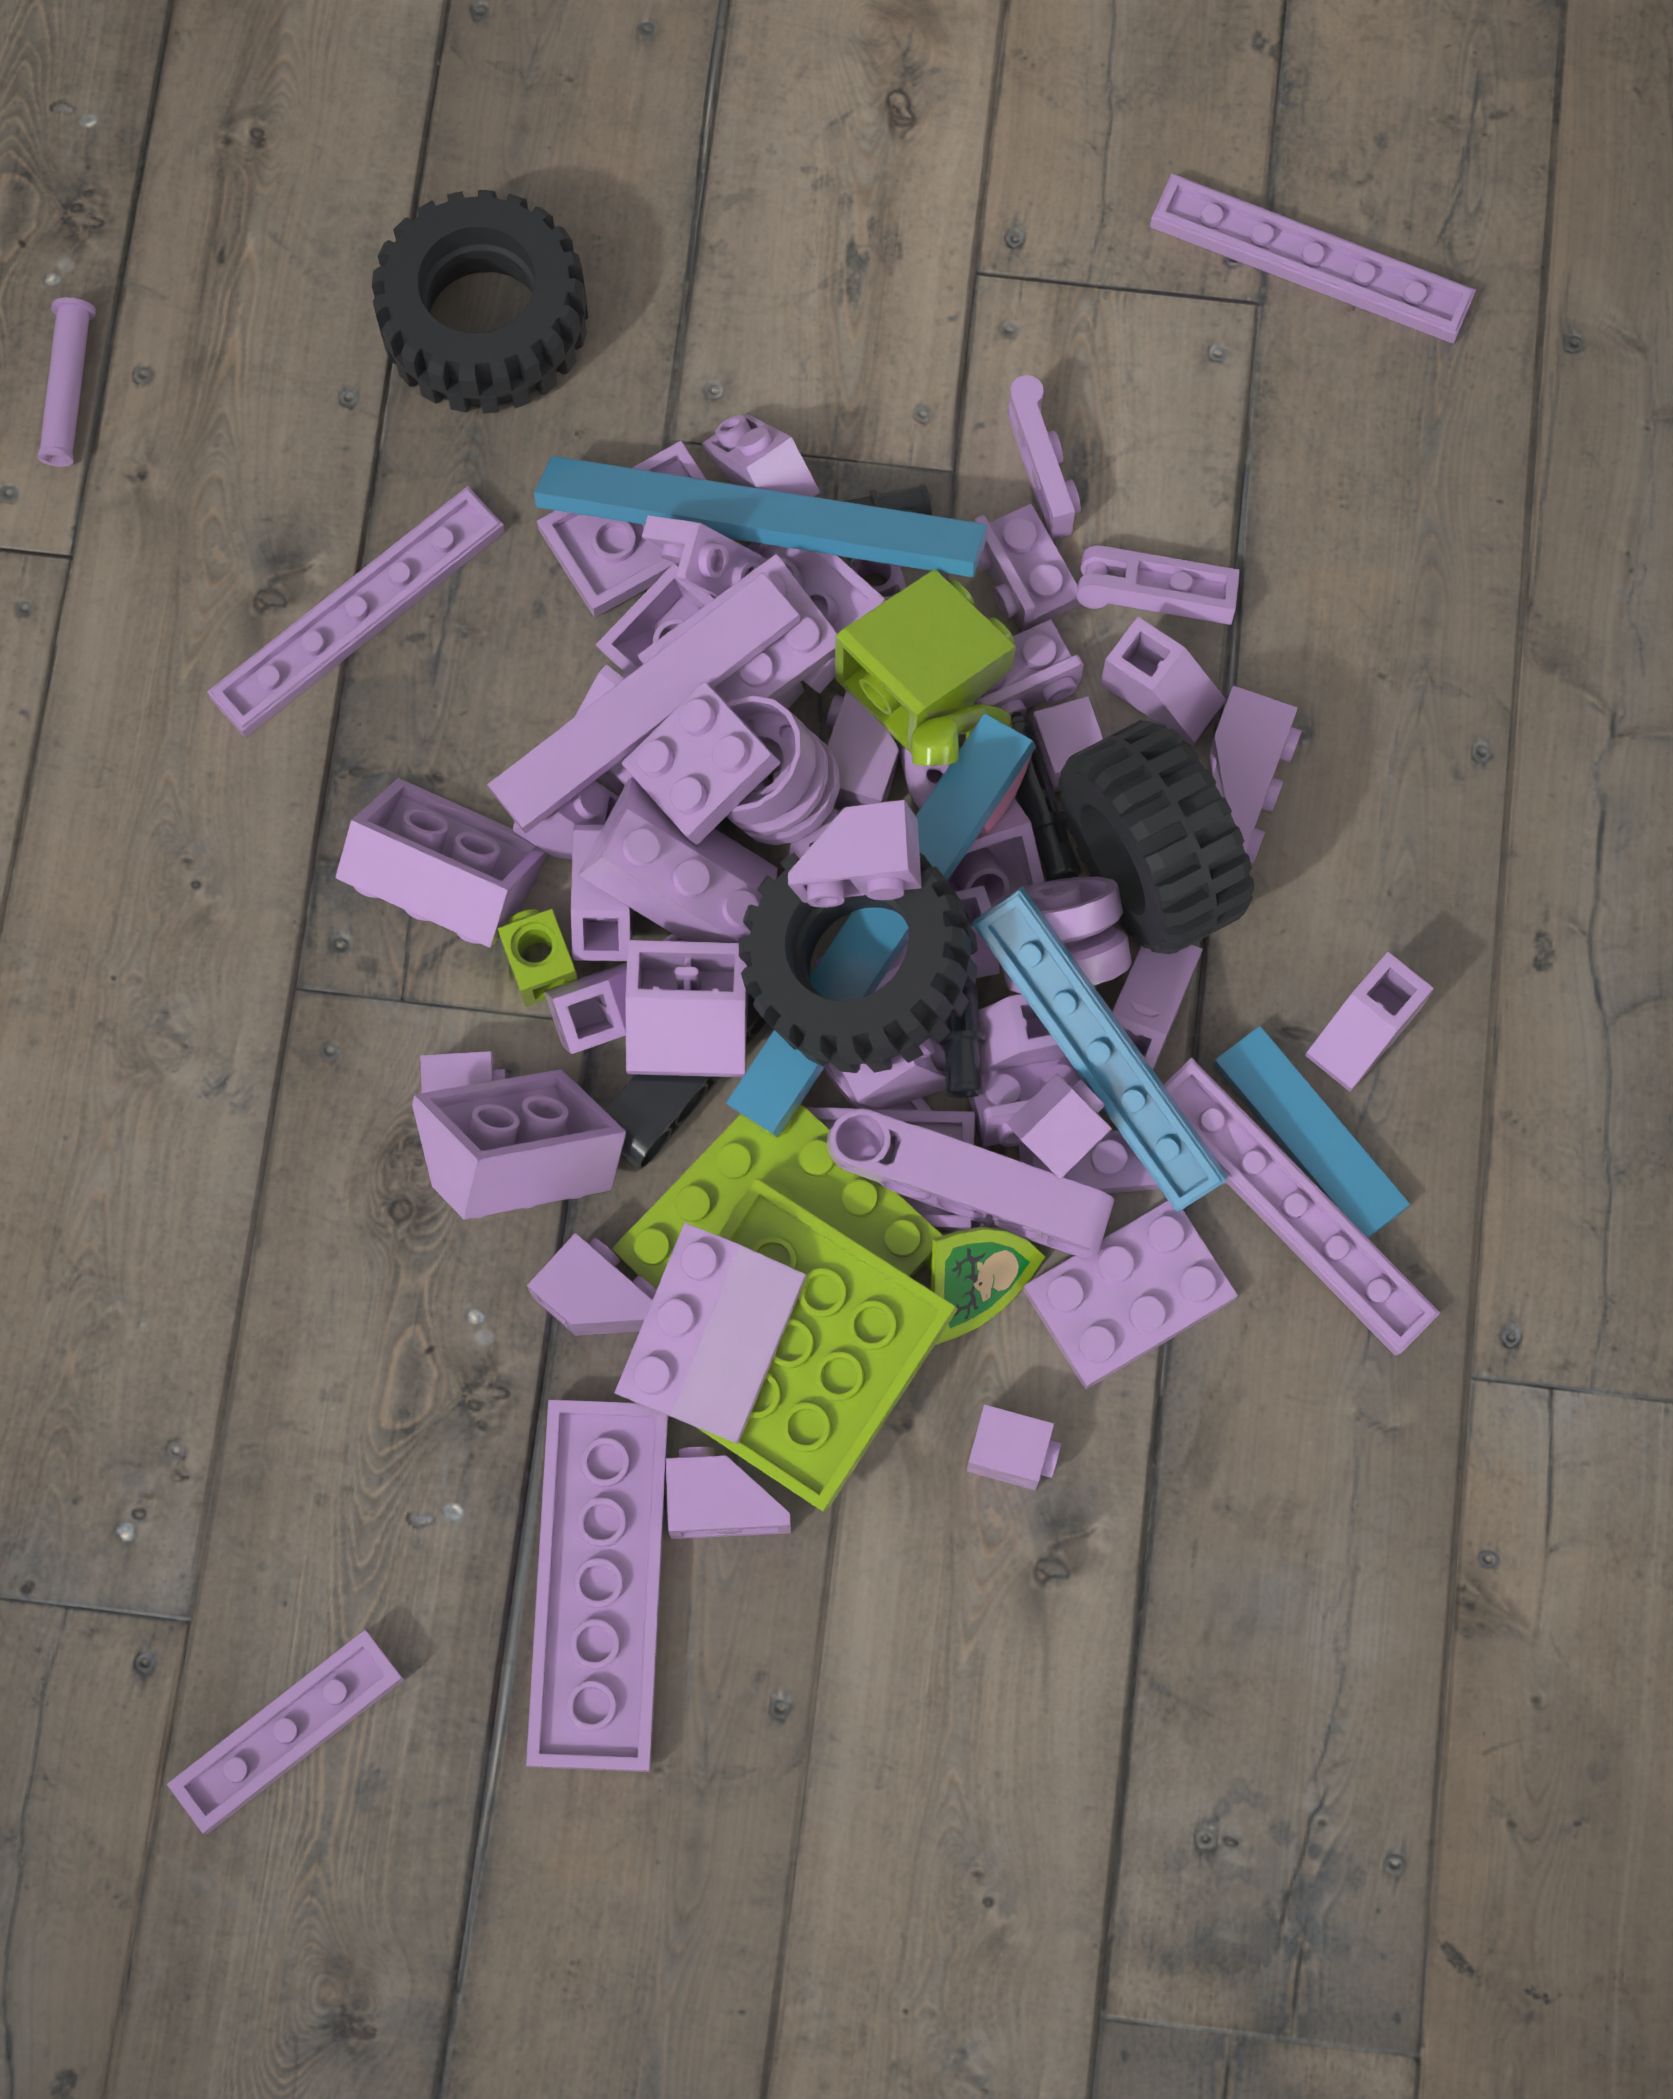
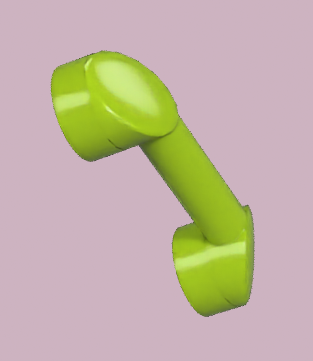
[911,704,1011,766]

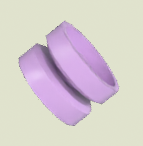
[991,877,1132,993]

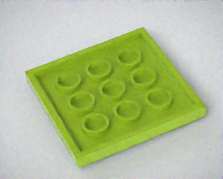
[612,1104,943,1290]
[696,1178,958,1513]

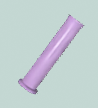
[38,297,96,467]

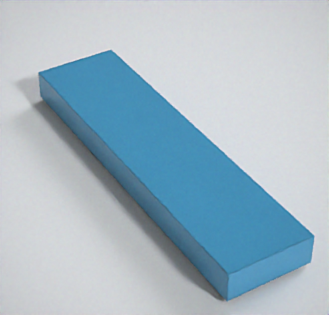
[1213,1026,1410,1239]

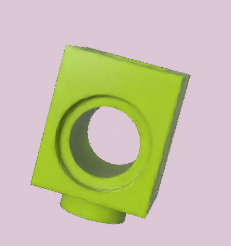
[497,909,577,1007]

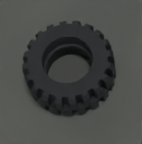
[372,190,588,414]
[1058,720,1254,954]
[738,841,978,1073]

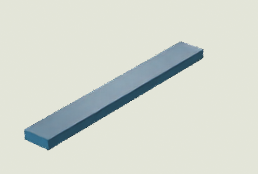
[534,456,987,577]
[726,713,1036,1138]

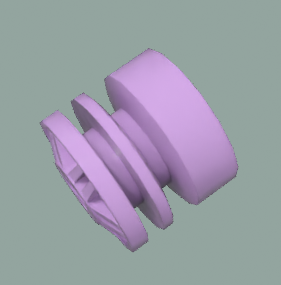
[726,696,840,845]

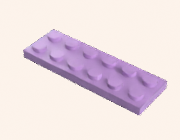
[526,1400,669,1772]

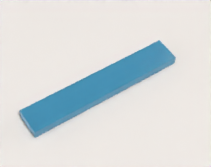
[972,886,1228,1213]

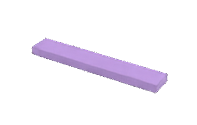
[1150,173,1476,344]
[207,486,505,738]
[487,572,800,834]
[1163,1058,1440,1356]

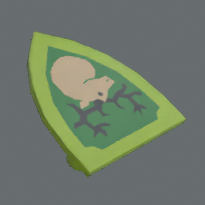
[924,1227,1045,1345]

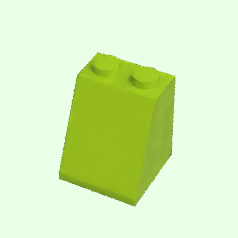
[835,569,1016,754]

